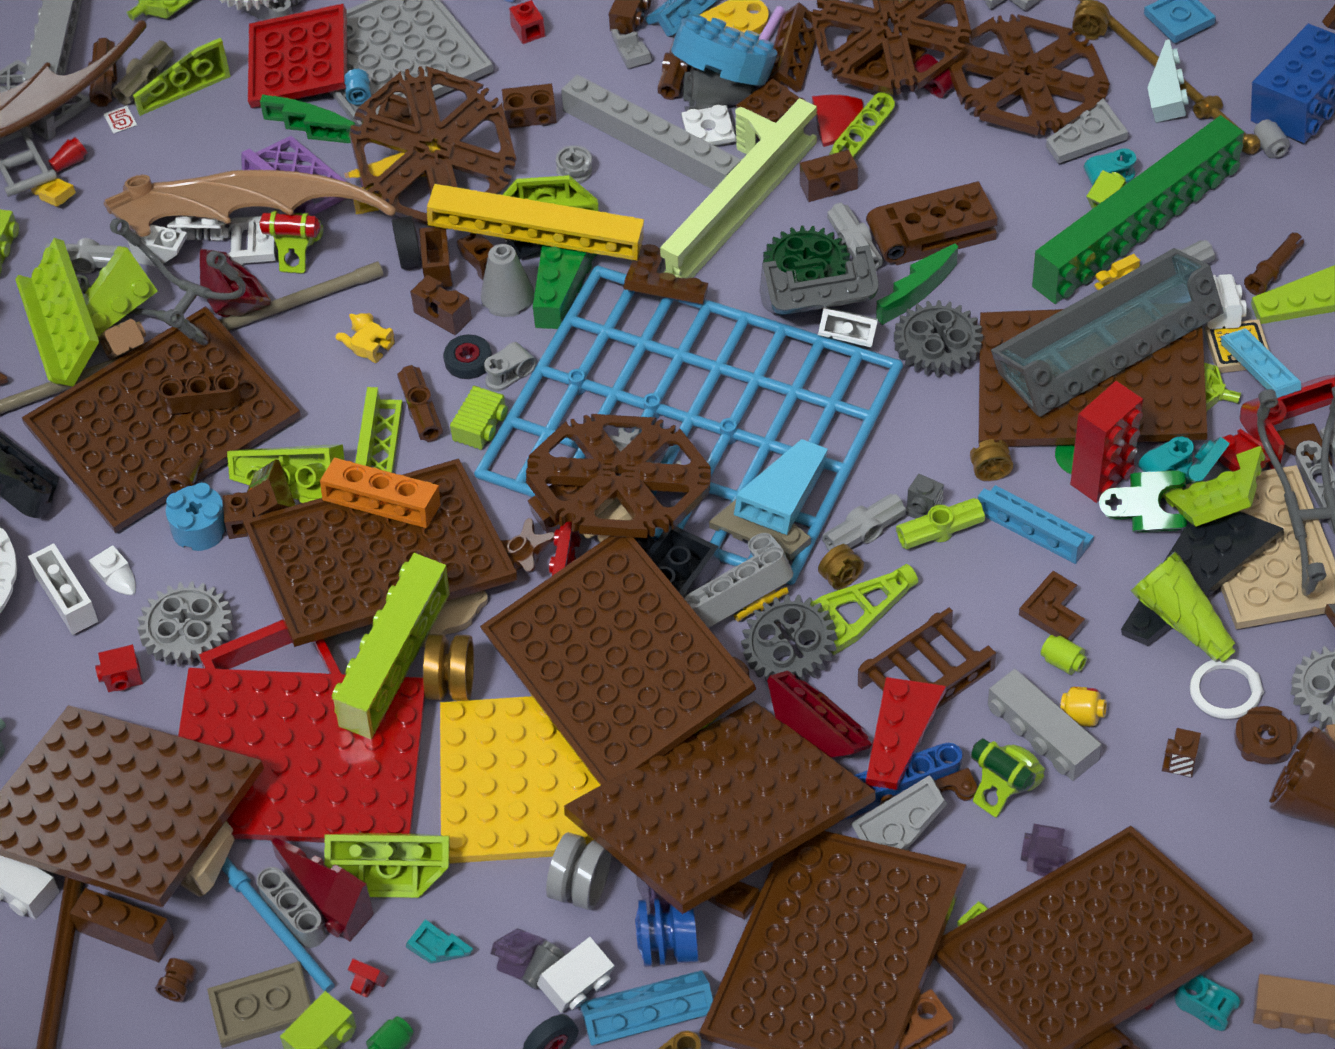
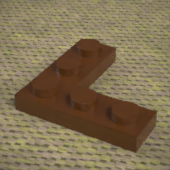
[623,244,709,304]

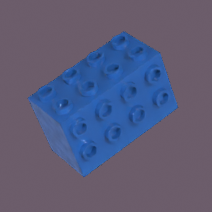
[1250,23,1335,143]

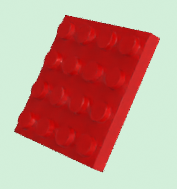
[248,4,347,108]

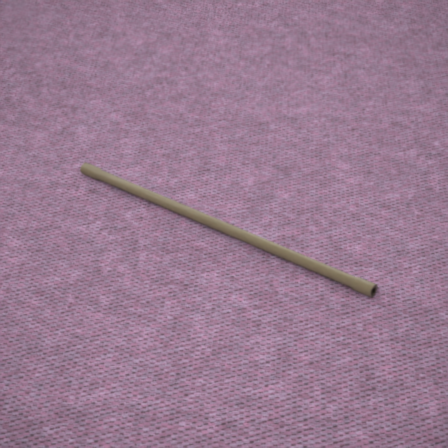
[0,261,384,414]

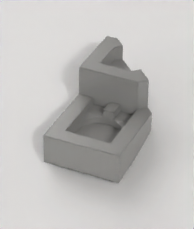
[611,29,651,68]

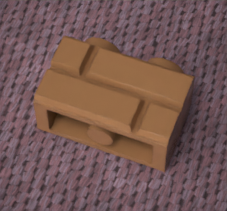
[98,319,146,360]

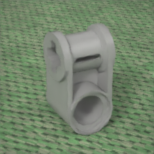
[484,342,537,391]

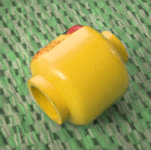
[1060,686,1107,727]

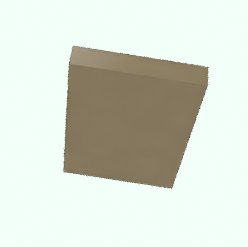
[207,961,311,1048]

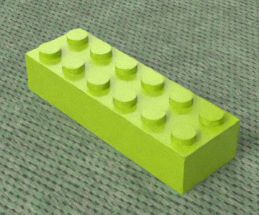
[332,553,450,739]

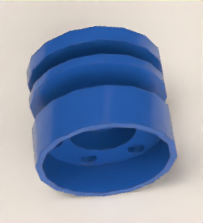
[635,898,698,967]

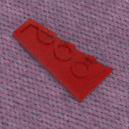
[866,677,946,790]

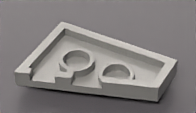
[1046,99,1128,164]
[851,775,947,850]

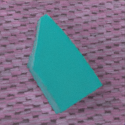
[405,919,473,964]

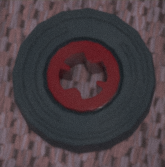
[443,334,492,379]
[523,1014,579,1049]

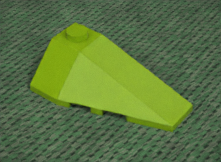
[227,444,344,503]

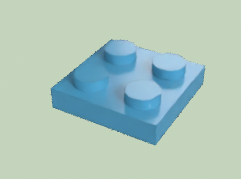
[1144,0,1216,44]

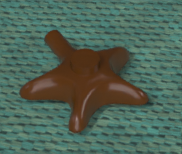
[500,518,554,586]

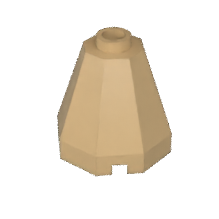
[180,822,235,897]

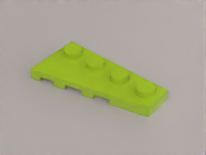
[1251,265,1335,324]

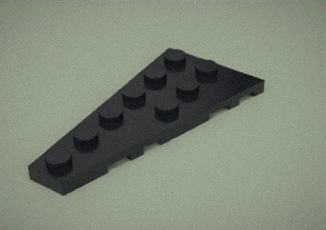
[1121,511,1284,646]

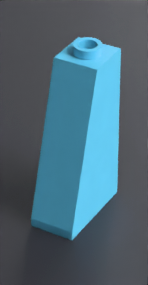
[734,439,828,535]

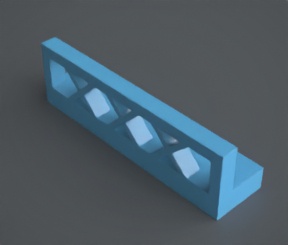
[645,0,717,37]
[978,485,1094,564]
[580,970,713,1046]

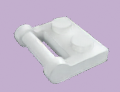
[229,216,276,265]

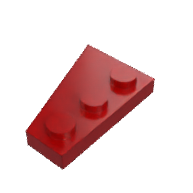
[549,522,581,576]

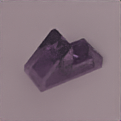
[490,928,545,980]

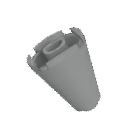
[481,244,534,317]

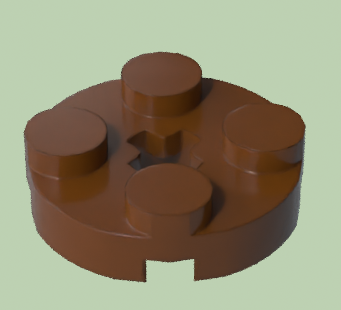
[1234,706,1297,764]

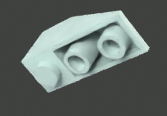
[1148,39,1189,123]

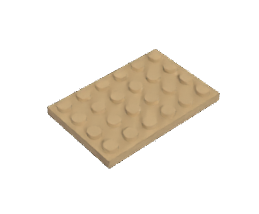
[1185,465,1335,629]

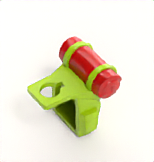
[259,211,323,273]

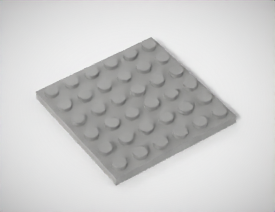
[330,0,493,127]

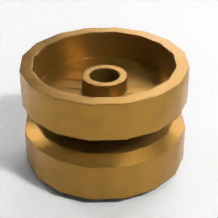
[423,634,474,701]

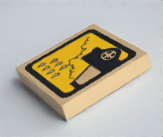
[1204,319,1269,373]

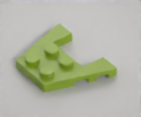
[1161,446,1265,527]

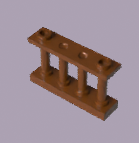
[858,607,996,710]

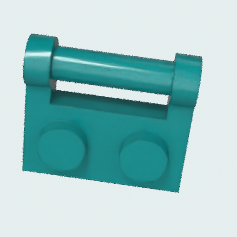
[1183,437,1230,487]

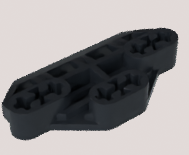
[0,432,59,518]

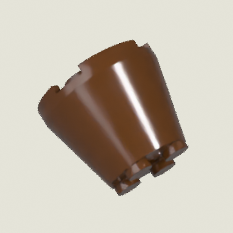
[1269,726,1335,829]

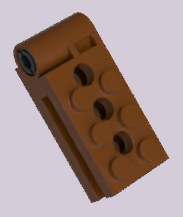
[866,181,998,266]

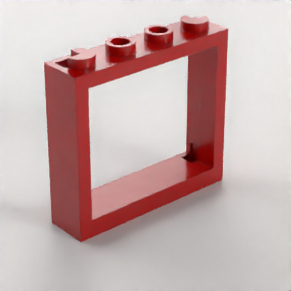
[199,620,341,674]

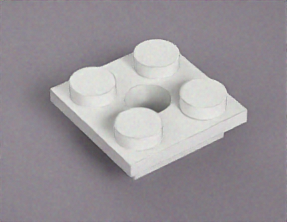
[681,105,736,146]

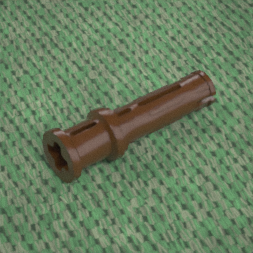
[1244,232,1304,295]

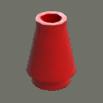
[48,137,88,173]

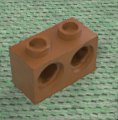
[898,989,953,1049]

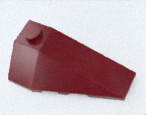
[271,837,374,942]

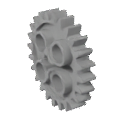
[137,581,233,667]
[1290,646,1335,729]

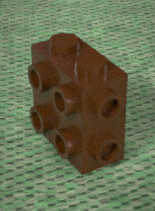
[736,79,806,141]

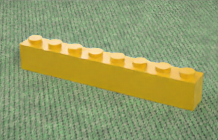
[427,184,644,261]

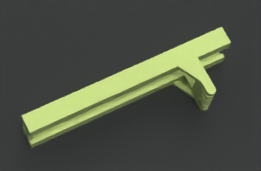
[660,98,817,279]

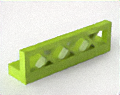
[355,387,403,473]

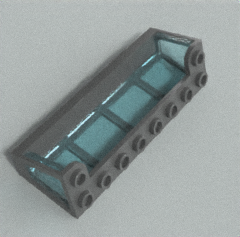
[991,248,1224,417]

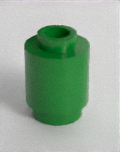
[366,1016,414,1049]

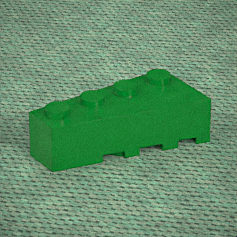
[533,245,597,329]

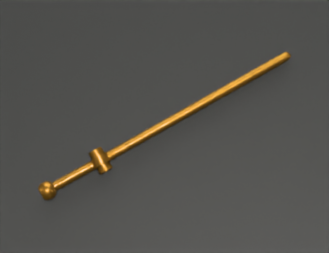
[1079,0,1261,154]

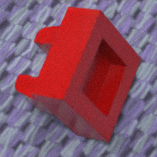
[347,959,389,998]

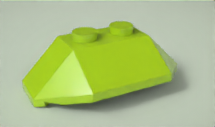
[503,175,599,211]
[324,833,450,898]

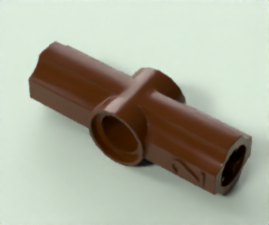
[657,35,691,100]
[88,38,117,107]
[397,365,443,442]

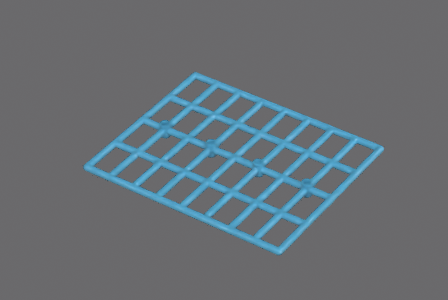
[474,266,903,585]

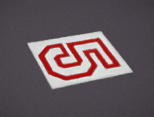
[104,106,137,134]

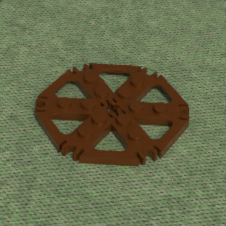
[811,0,972,95]
[949,14,1110,136]
[349,66,516,229]
[526,414,711,538]

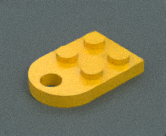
[700,0,769,34]

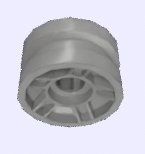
[556,145,592,184]

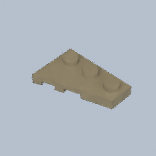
[709,499,811,561]

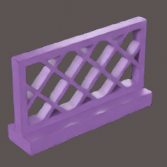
[241,136,347,216]

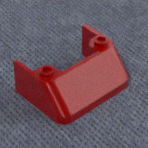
[1239,375,1335,469]

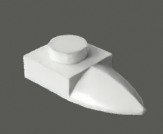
[89,545,136,596]

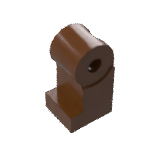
[457,233,494,280]

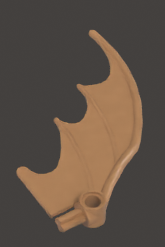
[103,170,396,237]

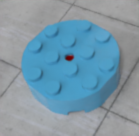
[671,14,777,86]

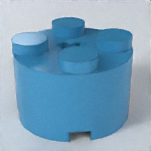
[166,482,227,551]

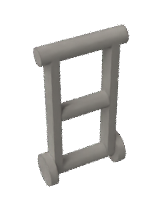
[0,126,57,197]

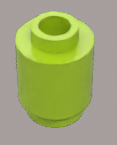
[1040,635,1087,675]

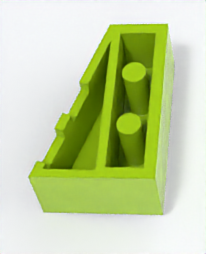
[83,246,158,336]

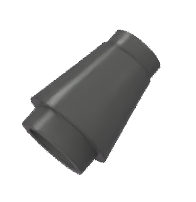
[521,940,565,990]

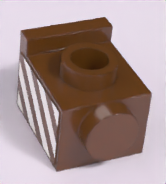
[1162,728,1201,777]

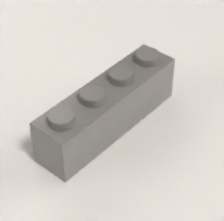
[988,669,1101,781]

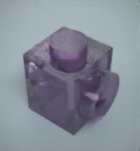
[1020,824,1068,876]

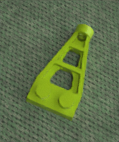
[813,564,918,656]

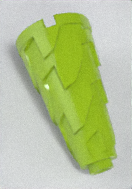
[1130,552,1236,662]

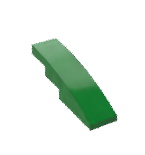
[260,94,355,144]
[876,244,958,325]

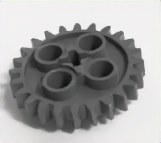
[894,300,983,376]
[741,594,838,683]

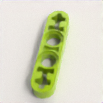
[829,92,895,158]

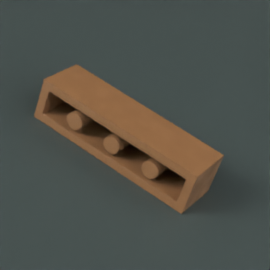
[1253,974,1335,1039]

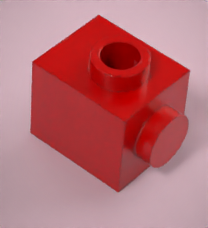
[509,0,545,44]
[95,644,143,693]

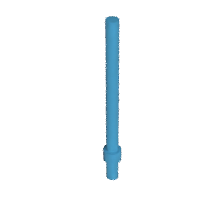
[221,857,335,993]

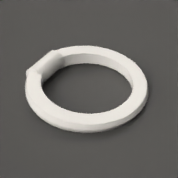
[1190,658,1264,719]

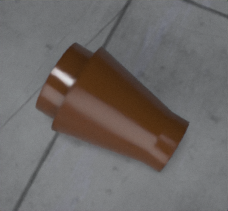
[167,453,203,493]

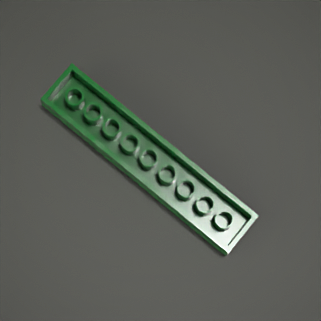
[1032,115,1244,305]

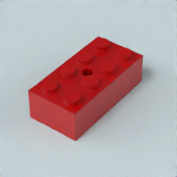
[1070,381,1143,503]

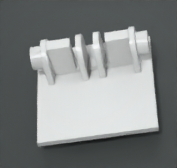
[167,216,232,241]

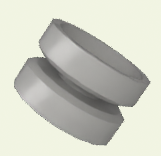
[546,832,612,911]

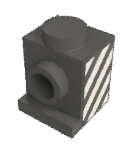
[906,473,944,519]

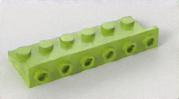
[15,238,99,387]

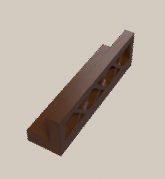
[765,2,815,93]

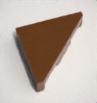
[1277,423,1332,467]

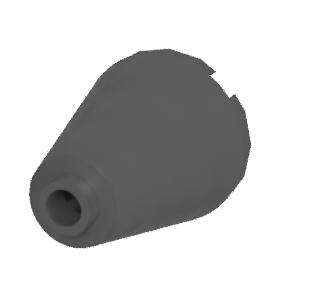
[683,64,755,111]

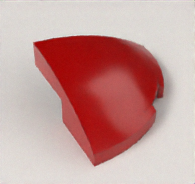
[812,95,863,147]

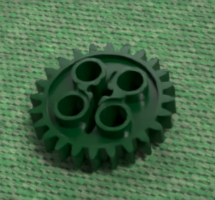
[763,225,850,283]

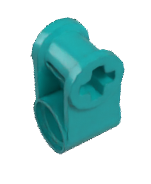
[1083,148,1137,186]
[1138,436,1194,472]
[1174,974,1241,1031]

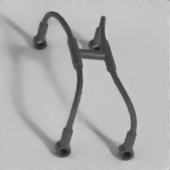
[75,218,246,346]
[1257,386,1335,596]

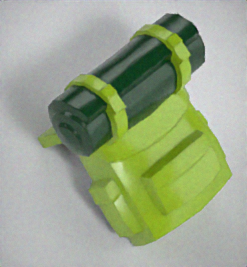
[971,738,1045,817]

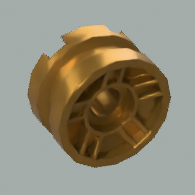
[1072,0,1110,40]
[970,439,1013,481]
[818,544,864,590]

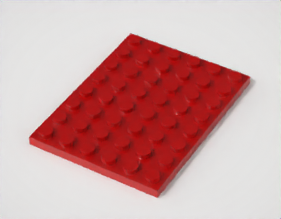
[178,668,425,843]

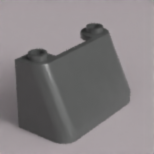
[760,245,879,314]

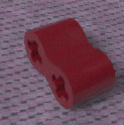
[913,54,954,98]

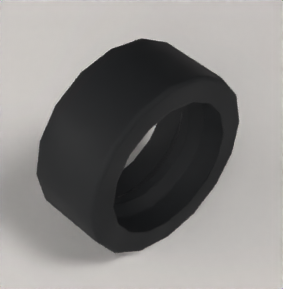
[391,216,422,269]

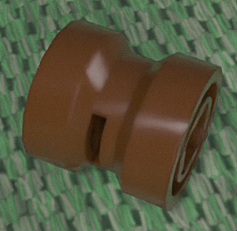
[155,958,198,1002]

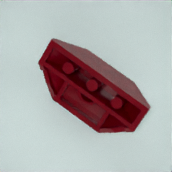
[199,249,271,317]
[767,670,873,757]

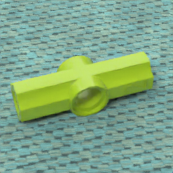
[896,498,985,550]

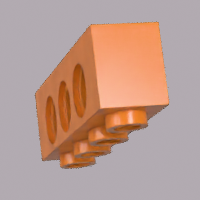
[320,458,441,528]

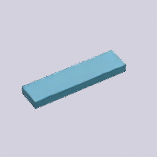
[1221,328,1301,398]

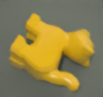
[335,313,394,363]

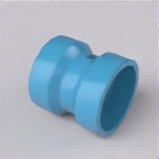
[345,69,371,105]

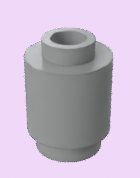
[1254,119,1290,158]

